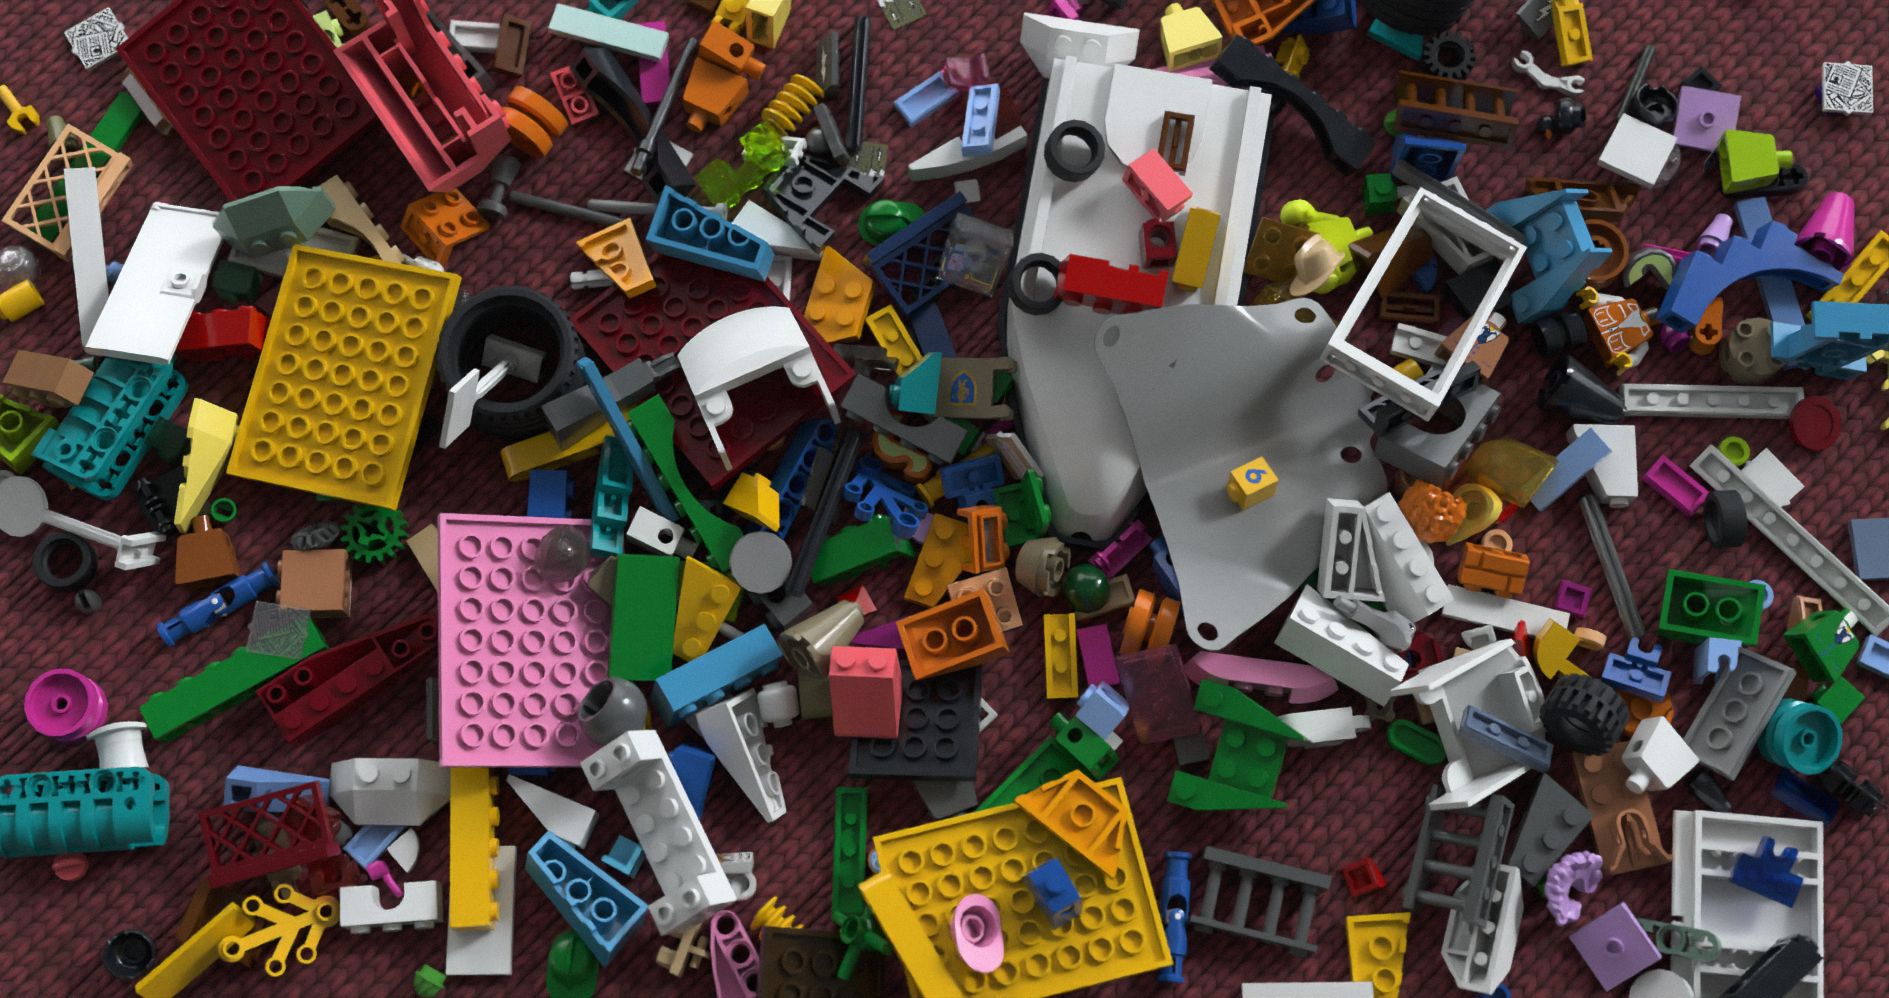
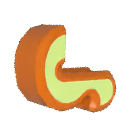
[872,410,932,484]

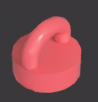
[52,853,88,881]

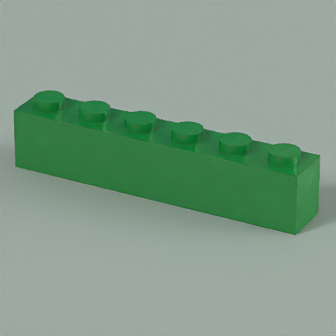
[139,615,330,744]

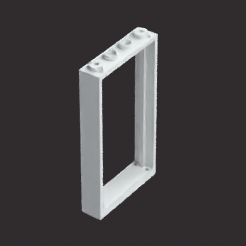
[1319,187,1527,421]

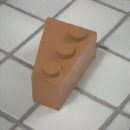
[2,350,94,409]

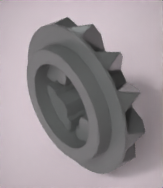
[290,520,340,550]

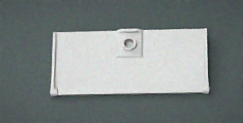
[84,202,224,365]

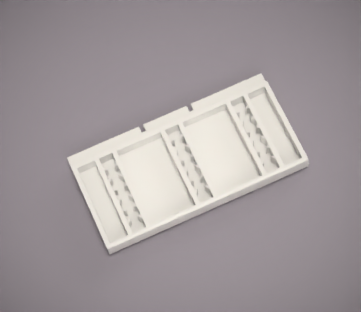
[1671,810,1823,998]

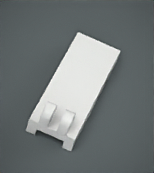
[1389,323,1447,366]

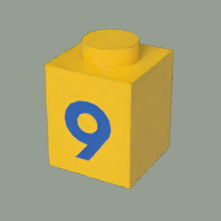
[1226,456,1279,510]

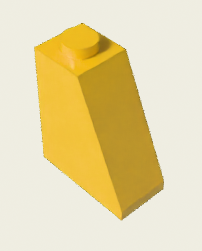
[1172,206,1221,292]

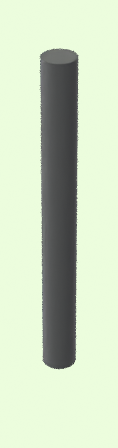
[510,190,626,227]

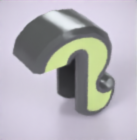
[1619,247,1677,293]

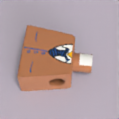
[1434,312,1509,385]

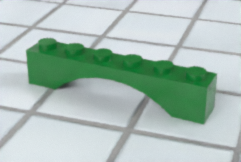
[627,394,744,574]

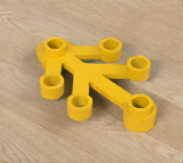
[217,884,340,977]

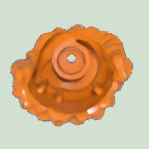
[1397,479,1467,544]

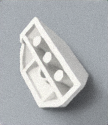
[1020,13,1140,79]
[330,758,451,826]
[1441,865,1524,995]

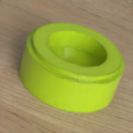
[1717,437,1750,468]

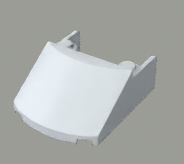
[677,307,841,471]
[1390,639,1548,811]

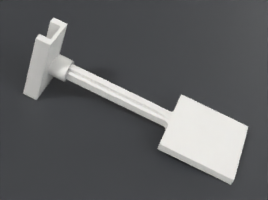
[439,334,547,449]

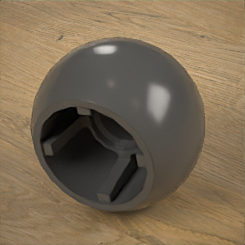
[578,677,648,746]

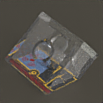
[936,212,1013,297]

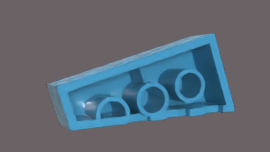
[646,185,775,282]
[650,624,783,729]
[525,830,649,967]

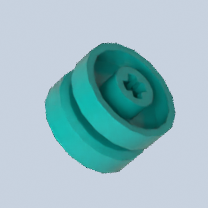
[1756,698,1842,775]

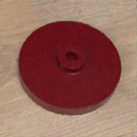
[1789,396,1841,451]

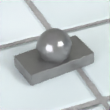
[805,103,851,167]

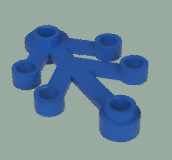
[842,456,929,540]

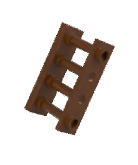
[1393,70,1519,150]

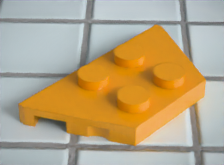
[804,246,876,347]
[1014,769,1129,880]

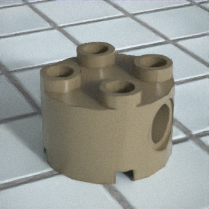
[1718,317,1786,386]

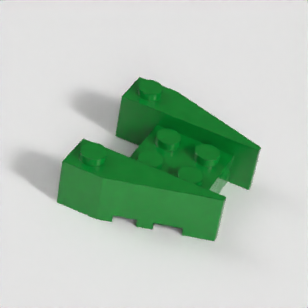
[1167,679,1308,811]

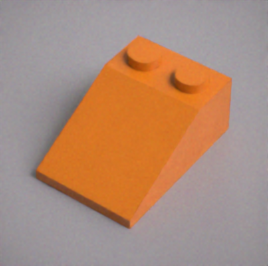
[896,589,1010,681]

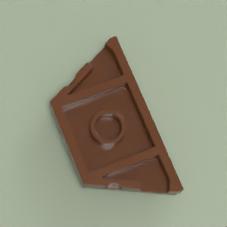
[1524,178,1641,223]

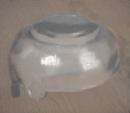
[0,245,41,290]

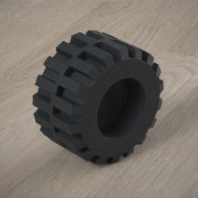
[1539,673,1630,756]

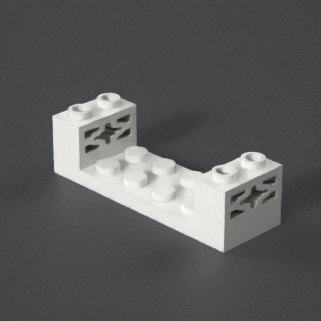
[580,730,737,936]

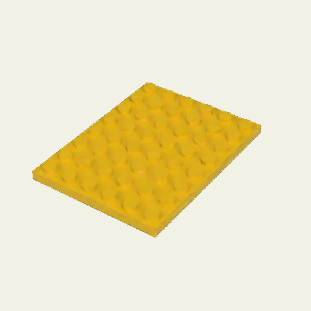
[226,244,462,511]
[873,777,1173,998]

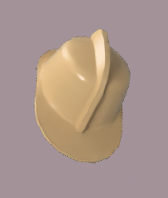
[1290,234,1345,297]

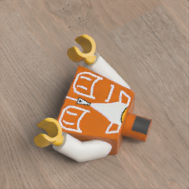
[1576,286,1661,376]

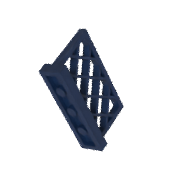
[861,191,1000,317]

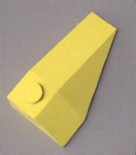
[174,398,241,534]

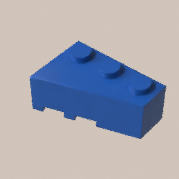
[668,740,718,822]

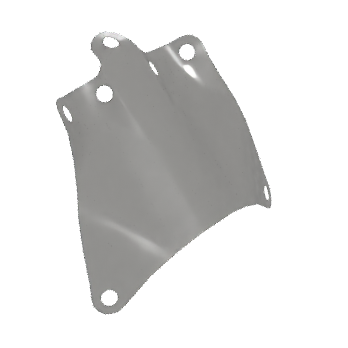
[1094,298,1387,650]

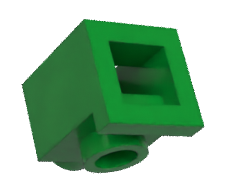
[1361,173,1397,216]

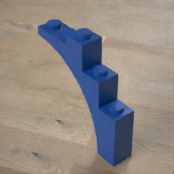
[1656,220,1844,334]

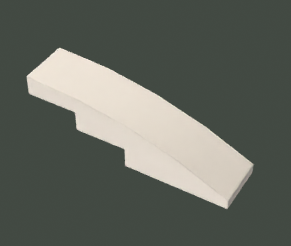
[908,126,1027,181]

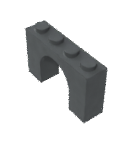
[1374,363,1501,488]

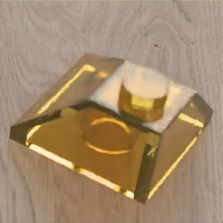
[1465,437,1559,508]

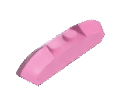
[1181,651,1339,703]

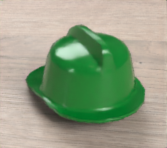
[858,199,925,246]
[546,930,600,998]

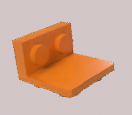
[400,188,490,266]

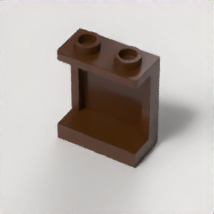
[175,878,280,968]

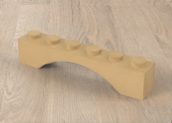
[318,175,406,264]

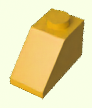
[723,472,779,532]

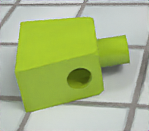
[1717,130,1793,194]

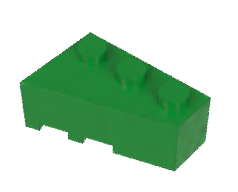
[811,514,917,587]

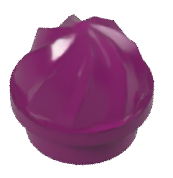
[1661,325,1692,352]

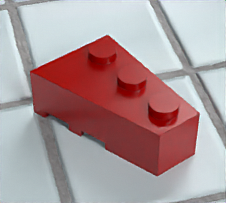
[1054,254,1169,315]
[174,306,271,361]

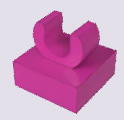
[1045,0,1083,20]

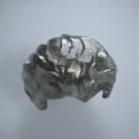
[534,525,591,583]

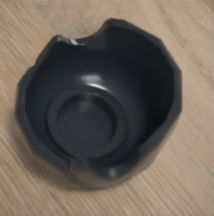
[1633,82,1679,127]
[102,929,157,980]

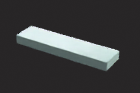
[548,3,669,63]

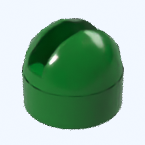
[211,498,237,524]

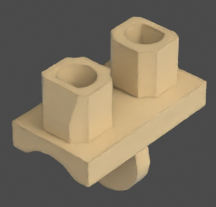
[656,923,712,978]

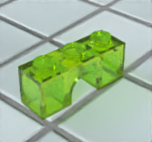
[695,122,792,208]

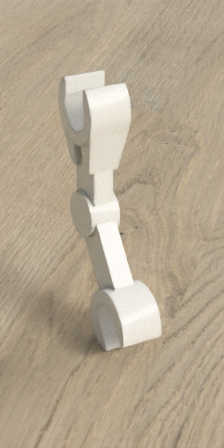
[1512,50,1585,98]

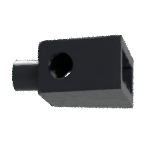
[1441,259,1512,332]

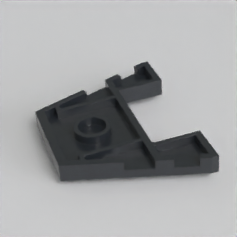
[762,154,885,255]

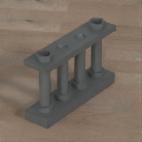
[1402,784,1515,928]
[1187,846,1332,958]

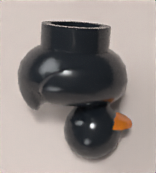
[1536,98,1587,139]

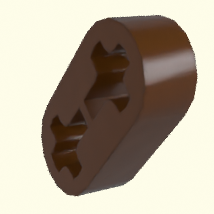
[324,0,371,36]

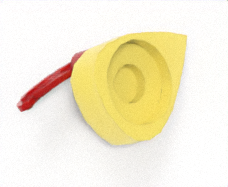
[1446,483,1524,546]

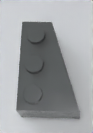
[1502,773,1594,891]

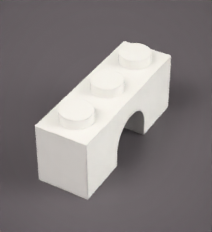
[340,880,443,934]

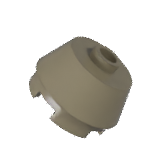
[1016,537,1071,597]

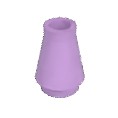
[1697,214,1733,257]

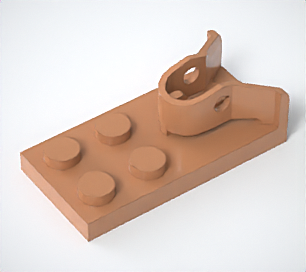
[1569,741,1673,877]

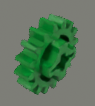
[340,504,409,566]

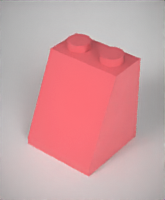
[829,646,904,739]

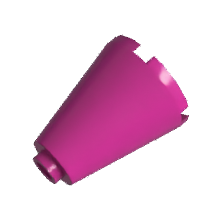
[1794,192,1855,273]

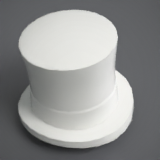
[86,722,149,777]

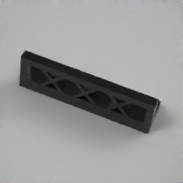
[1357,361,1481,438]

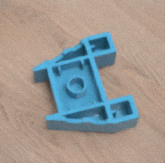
[1486,189,1612,323]
[1770,301,1889,380]

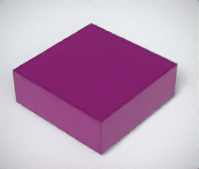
[1553,580,1592,620]

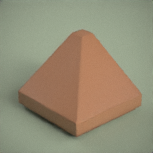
[1787,596,1823,630]

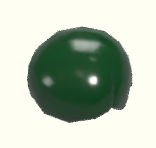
[1061,563,1111,613]

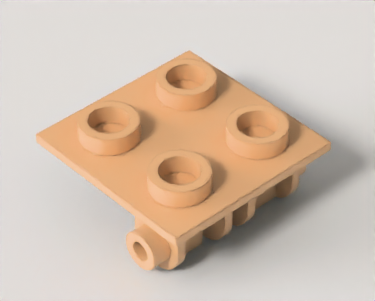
[947,567,1023,632]

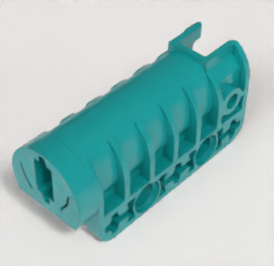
[30,354,188,501]

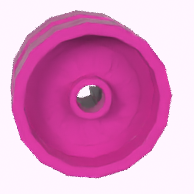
[24,669,108,743]

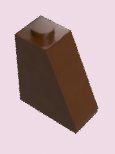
[1348,226,1434,299]

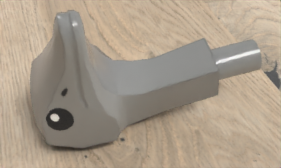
[1333,595,1416,653]

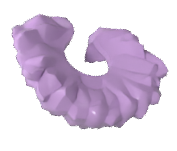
[1544,851,1603,927]

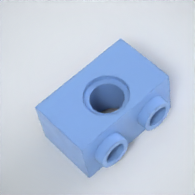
[1075,680,1131,740]

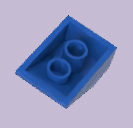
[1390,133,1466,182]

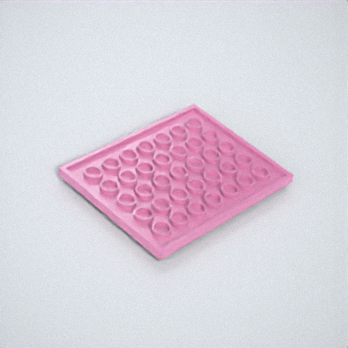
[437,513,625,768]

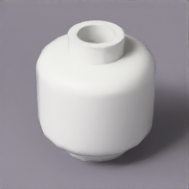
[757,680,801,728]

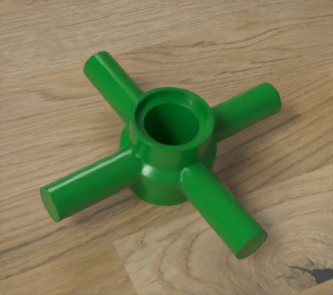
[832,905,893,981]

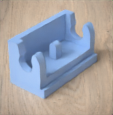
[1692,637,1742,684]

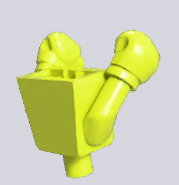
[1280,199,1374,294]

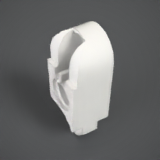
[1278,707,1371,749]

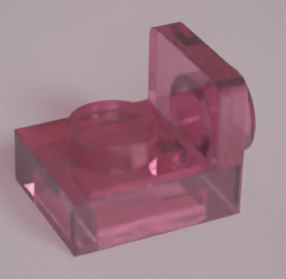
[940,52,989,91]

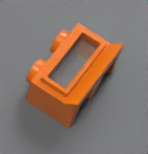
[957,504,1010,574]

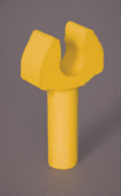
[0,85,39,135]

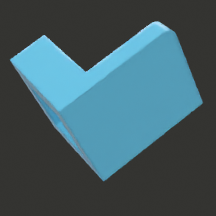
[601,835,646,879]

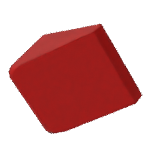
[1510,620,1531,661]

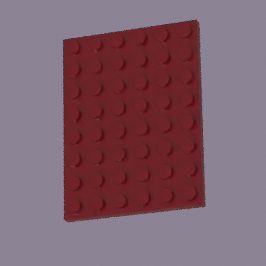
[115,0,380,202]
[570,253,857,491]

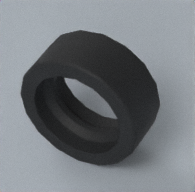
[1044,119,1105,182]
[1007,253,1063,316]
[1703,490,1747,549]
[33,531,98,593]

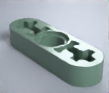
[1636,918,1722,962]

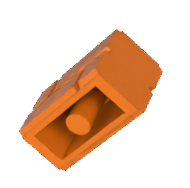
[1457,542,1530,598]

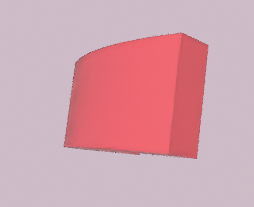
[550,65,599,126]

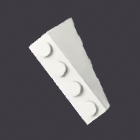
[1363,492,1455,623]

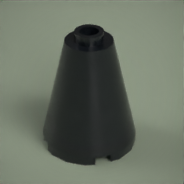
[1536,354,1627,425]

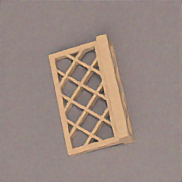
[1,124,133,262]

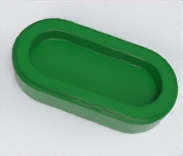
[1386,719,1446,767]

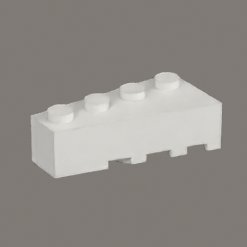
[1274,584,1409,706]

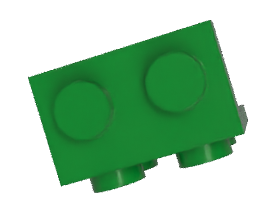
[993,468,1052,549]

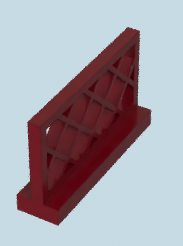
[198,780,341,889]

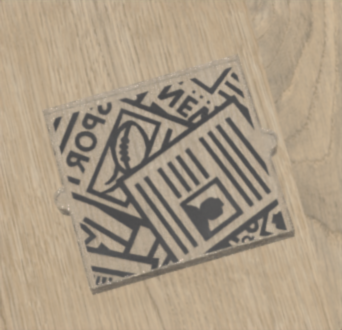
[246,601,311,660]

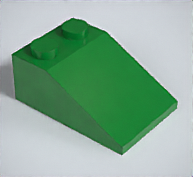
[1657,569,1766,647]

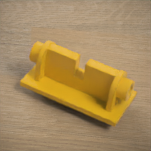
[1275,35,1309,79]

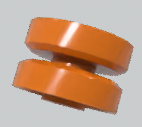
[502,86,568,159]
[1119,589,1181,667]

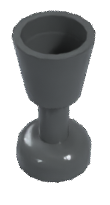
[477,154,521,221]

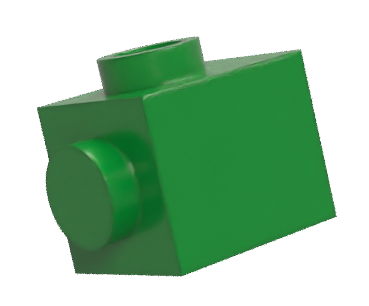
[1810,676,1865,724]

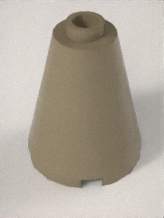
[778,600,864,683]

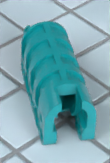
[0,766,170,858]

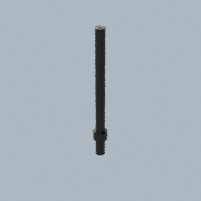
[630,38,699,176]

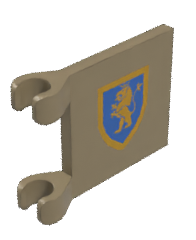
[931,357,1017,421]

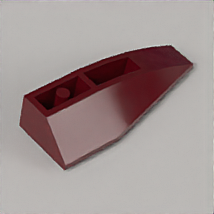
[256,611,438,749]

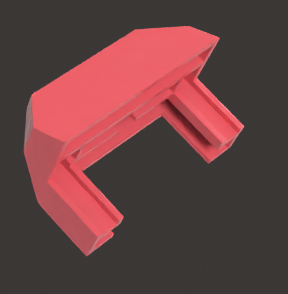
[333,0,511,192]

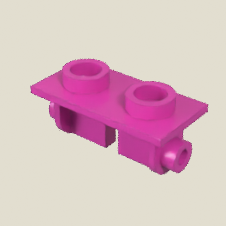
[1088,520,1153,581]

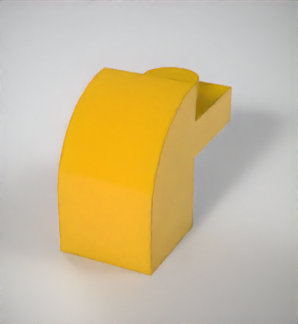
[1533,617,1592,680]

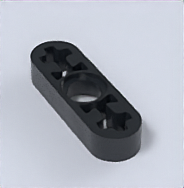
[1719,164,1808,199]

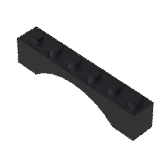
[1209,33,1376,177]
[569,48,697,205]

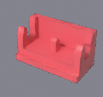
[1122,148,1193,221]

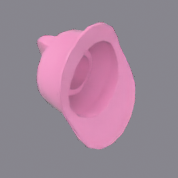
[950,894,1004,973]

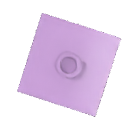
[1672,86,1741,153]
[1569,902,1662,992]

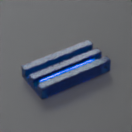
[1770,768,1840,828]

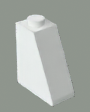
[1566,424,1638,508]

